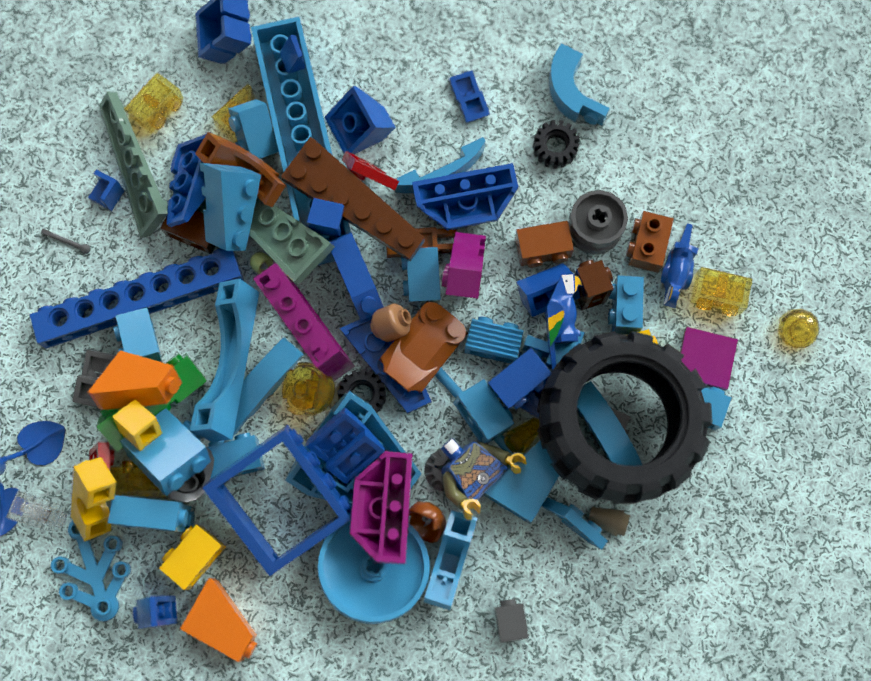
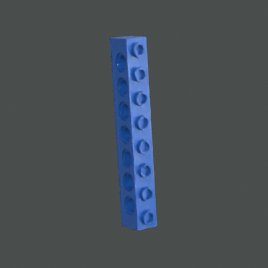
[29,248,245,349]

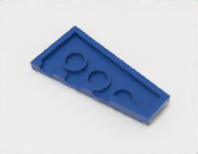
[340,316,432,414]

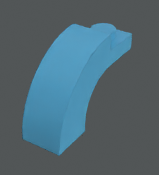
[423,510,478,610]

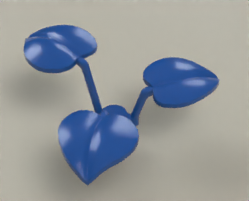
[0,421,66,536]

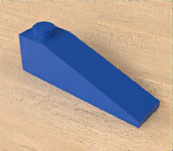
[167,132,211,227]

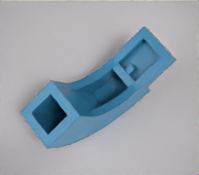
[549,43,610,126]

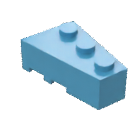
[200,163,261,251]

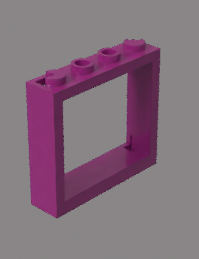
[254,263,355,381]

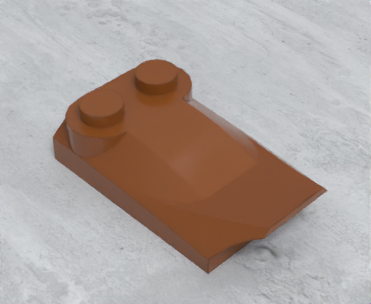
[379,301,468,393]

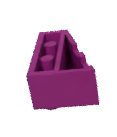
[441,232,486,299]

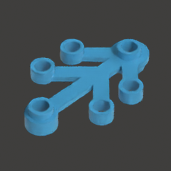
[51,520,131,621]

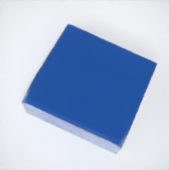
[280,34,306,74]

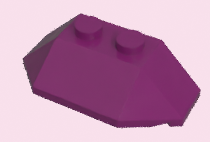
[350,451,413,565]

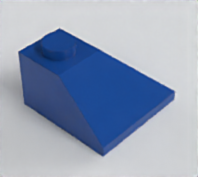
[324,86,396,154]

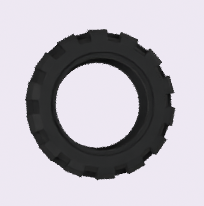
[537,331,713,504]

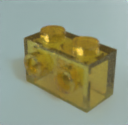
[110,461,165,497]

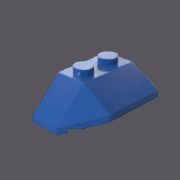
[412,163,519,230]

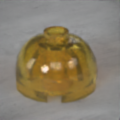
[282,362,335,416]

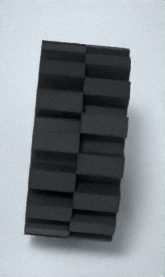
[533,120,580,169]
[337,369,386,413]

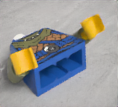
[440,438,527,520]

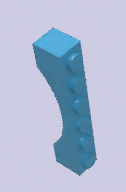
[190,279,260,442]

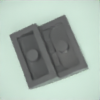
[72,349,116,408]

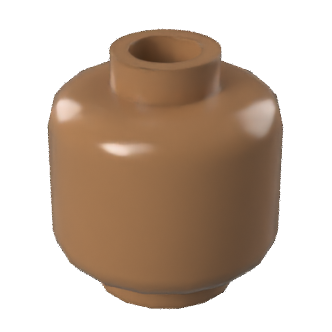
[370,303,412,342]

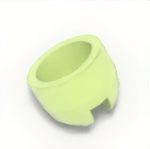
[250,252,273,274]

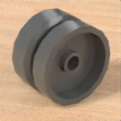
[568,190,628,255]

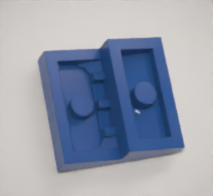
[306,407,385,484]

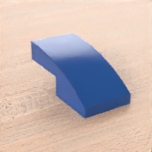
[448,70,490,123]

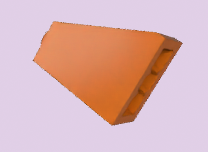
[88,350,182,410]
[180,578,257,662]

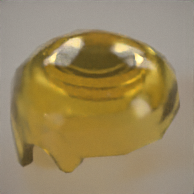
[778,308,820,348]

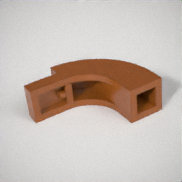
[195,132,286,207]

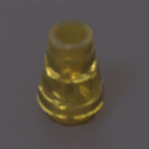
[504,417,540,454]

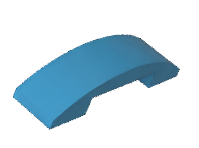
[394,137,485,194]
[577,381,643,466]

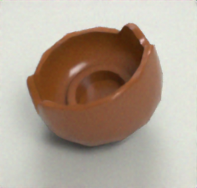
[409,501,446,543]

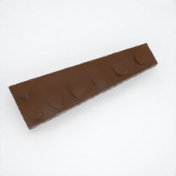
[281,137,425,262]

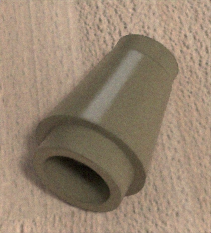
[588,506,630,537]

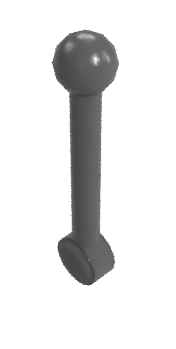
[40,228,90,254]

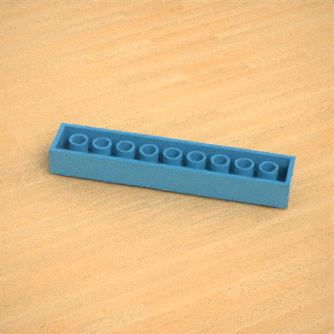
[251,16,351,265]

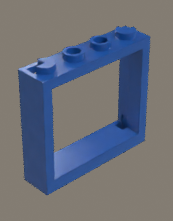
[203,424,352,576]

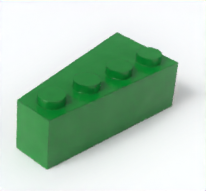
[96,353,207,452]

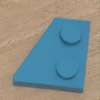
[542,497,608,550]

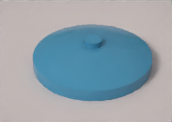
[318,520,430,624]

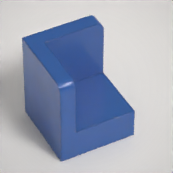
[88,169,125,211]
[307,198,344,238]

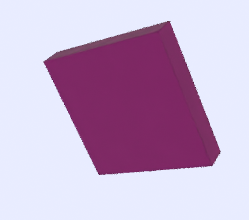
[680,327,738,391]

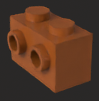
[626,211,674,273]
[515,221,574,268]

